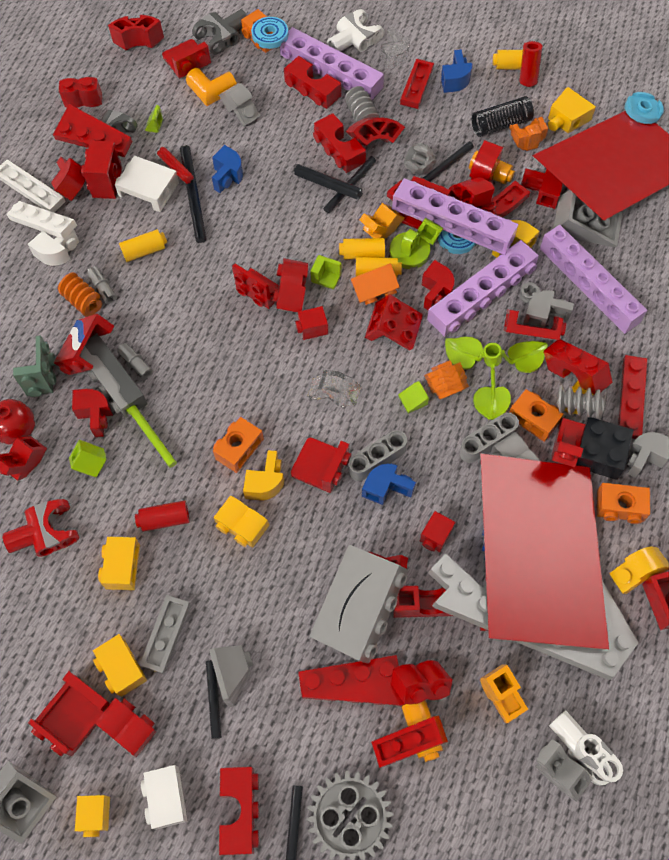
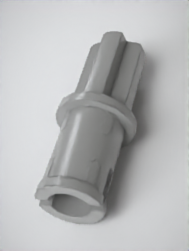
[87,266,117,304]
[117,343,153,380]

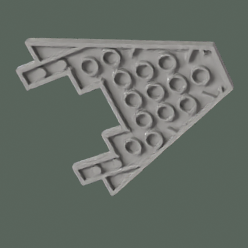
[428,553,638,680]

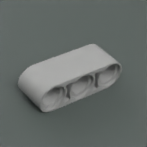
[459,413,519,463]
[349,430,407,481]

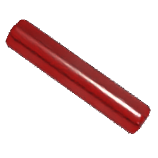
[157,147,194,184]

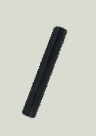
[294,164,363,200]

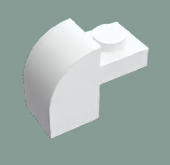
[28,230,79,266]

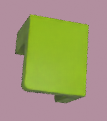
[310,255,342,289]
[69,440,107,477]

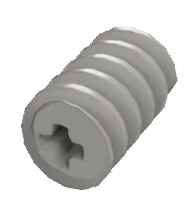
[345,86,380,122]
[556,384,607,419]

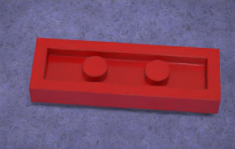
[400,59,434,109]
[371,716,448,768]

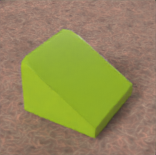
[145,105,163,133]
[417,217,443,245]
[398,381,429,413]

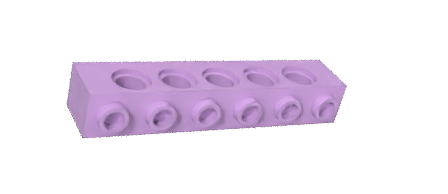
[280,27,384,100]
[392,178,518,255]
[540,225,647,334]
[427,240,539,337]

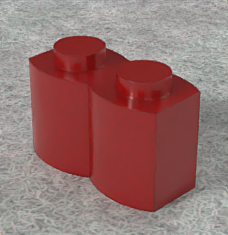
[59,77,102,108]
[391,660,452,704]
[95,698,157,758]

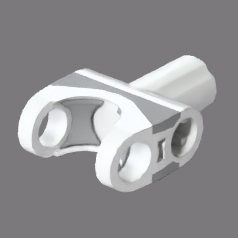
[327,9,384,52]
[549,710,623,786]

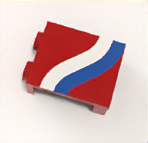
[54,314,114,375]

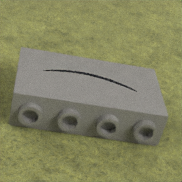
[309,544,408,663]

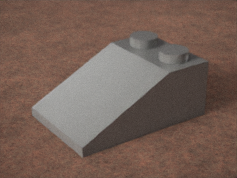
[553,190,623,247]

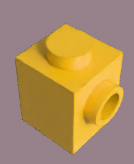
[75,795,110,837]

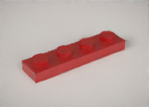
[618,355,647,439]

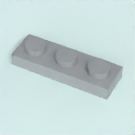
[139,595,191,675]

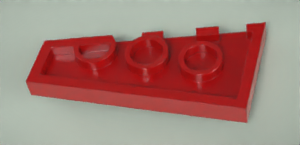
[53,104,133,157]
[298,655,405,707]

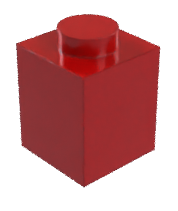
[295,306,328,340]
[420,511,456,552]

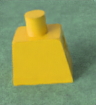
[548,87,596,133]

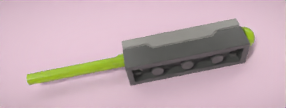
[80,333,177,468]

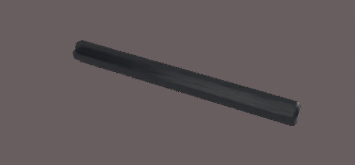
[180,145,207,243]

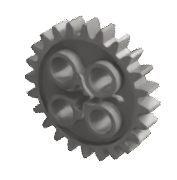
[306,771,393,860]

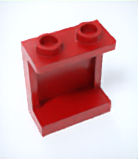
[503,309,566,340]
[28,671,111,757]

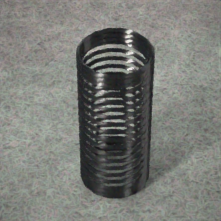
[471,96,534,137]

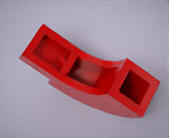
[552,418,586,467]

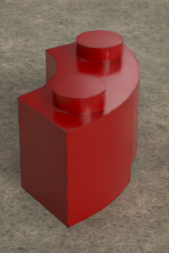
[108,15,164,50]
[346,117,405,146]
[449,177,495,207]
[273,258,308,312]

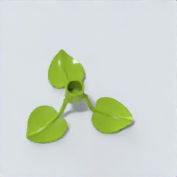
[445,337,548,420]

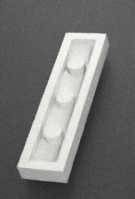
[0,160,66,212]
[6,201,77,239]

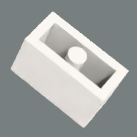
[141,765,188,830]

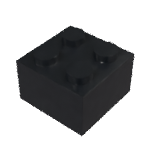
[576,417,634,480]

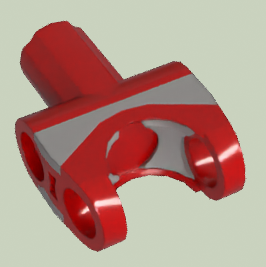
[2,499,79,557]

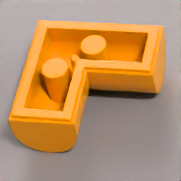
[186,68,237,106]

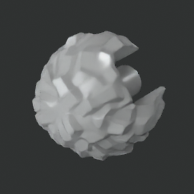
[404,142,436,174]

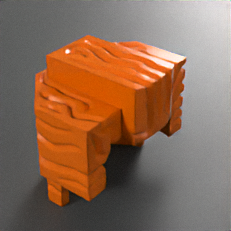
[509,117,549,151]
[424,360,469,399]

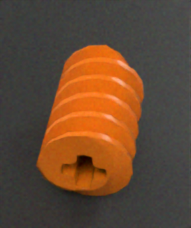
[58,272,102,317]

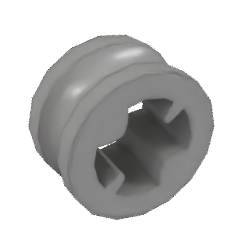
[519,282,540,304]

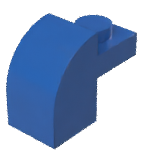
[441,49,472,93]
[212,145,243,193]
[362,464,416,505]

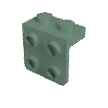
[13,335,56,397]

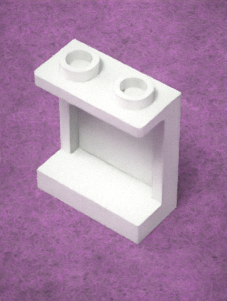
[115,156,179,212]

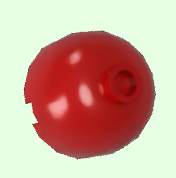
[0,399,35,444]

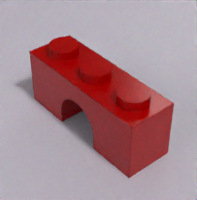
[284,56,341,109]
[313,113,366,173]
[543,339,613,395]
[393,586,453,618]
[219,767,259,855]

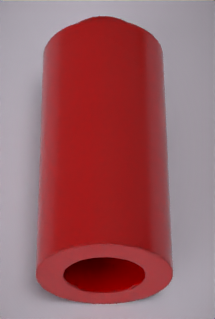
[519,41,543,87]
[135,500,190,532]

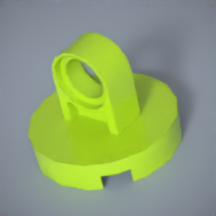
[390,229,430,269]

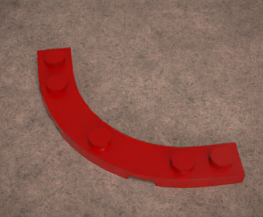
[387,180,530,217]

